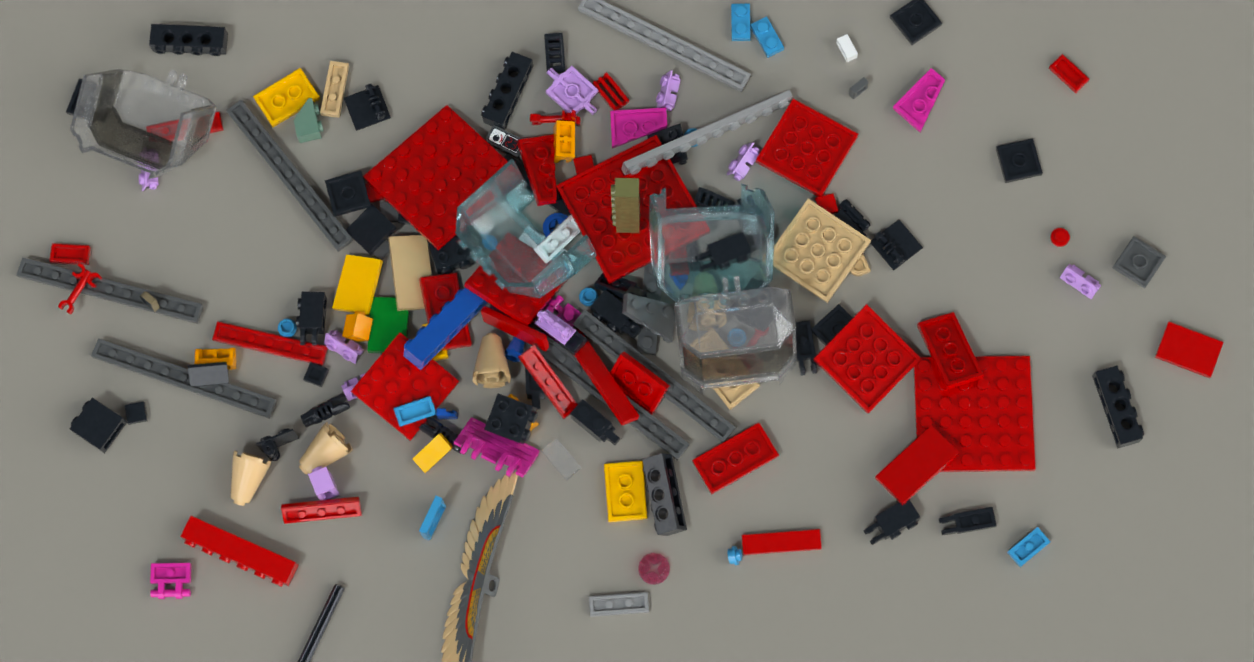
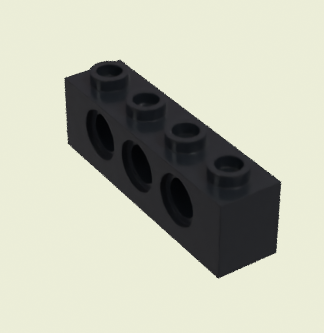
[149,24,228,56]
[481,52,534,130]
[1092,365,1144,449]
[642,453,687,536]

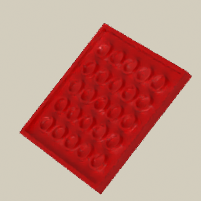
[363,105,522,250]
[556,135,710,284]
[913,356,1036,472]

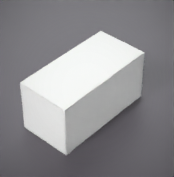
[836,34,858,62]

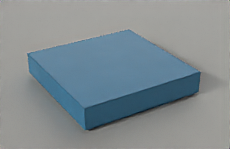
[419,496,446,540]

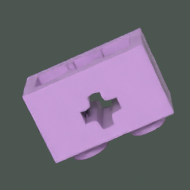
[308,466,340,500]

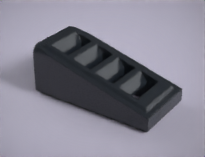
[544,33,565,73]
[694,187,735,220]

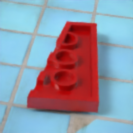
[517,134,557,206]

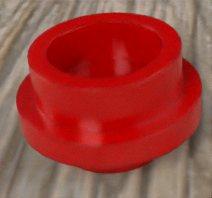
[1050,228,1070,247]

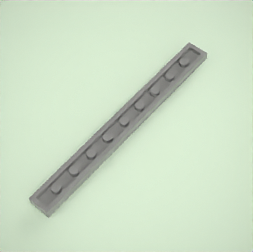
[578,0,751,92]
[621,90,793,175]

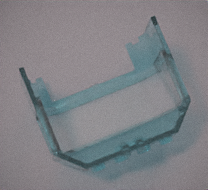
[455,159,597,298]
[649,184,775,309]

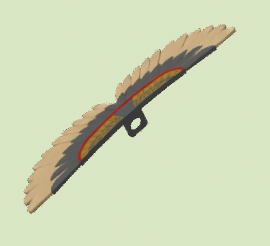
[441,472,518,662]

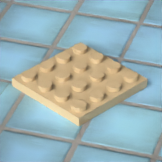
[765,199,871,304]

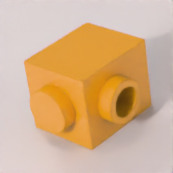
[342,311,373,342]

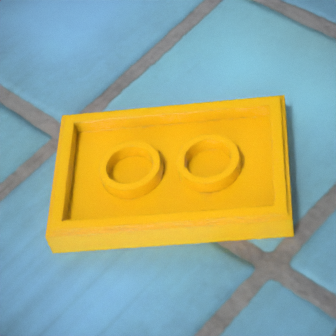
[253,67,320,127]
[332,254,383,315]
[604,461,647,522]

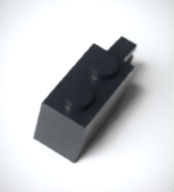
[590,290,641,338]
[570,399,620,445]

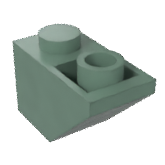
[294,98,324,143]

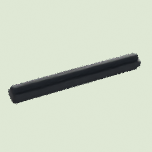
[298,584,344,662]

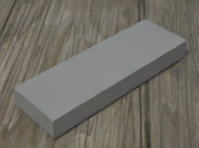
[589,592,649,617]

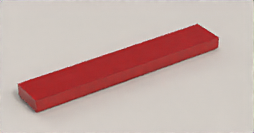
[212,321,328,366]
[573,328,639,426]

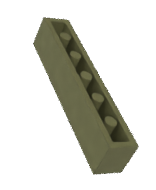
[611,178,640,233]

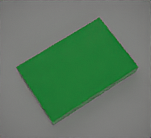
[367,297,409,353]

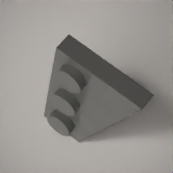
[622,293,675,343]

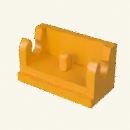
[553,120,575,163]
[194,347,236,370]

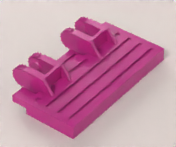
[454,417,540,478]

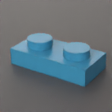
[731,4,750,41]
[750,17,784,58]
[1007,527,1051,567]

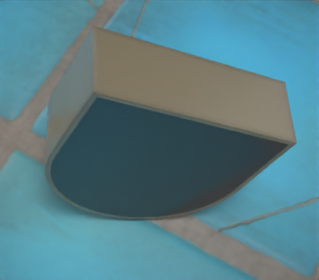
[139,291,159,312]

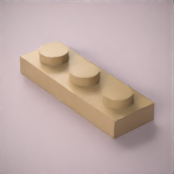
[320,61,349,118]

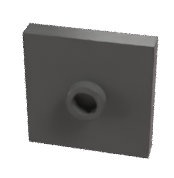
[1112,236,1166,288]

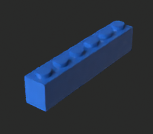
[403,288,488,370]

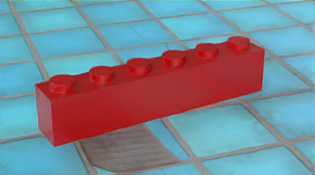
[180,516,299,587]

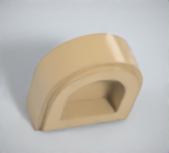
[850,254,871,276]

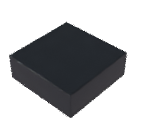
[303,362,329,387]
[125,401,148,425]

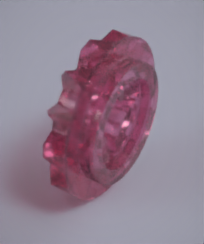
[638,553,670,585]

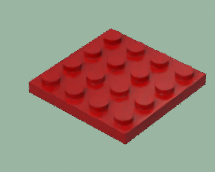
[756,99,859,197]
[464,233,571,326]
[813,304,921,414]
[350,333,459,441]

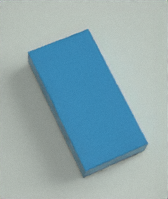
[393,396,436,427]

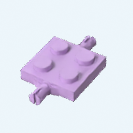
[546,66,598,115]

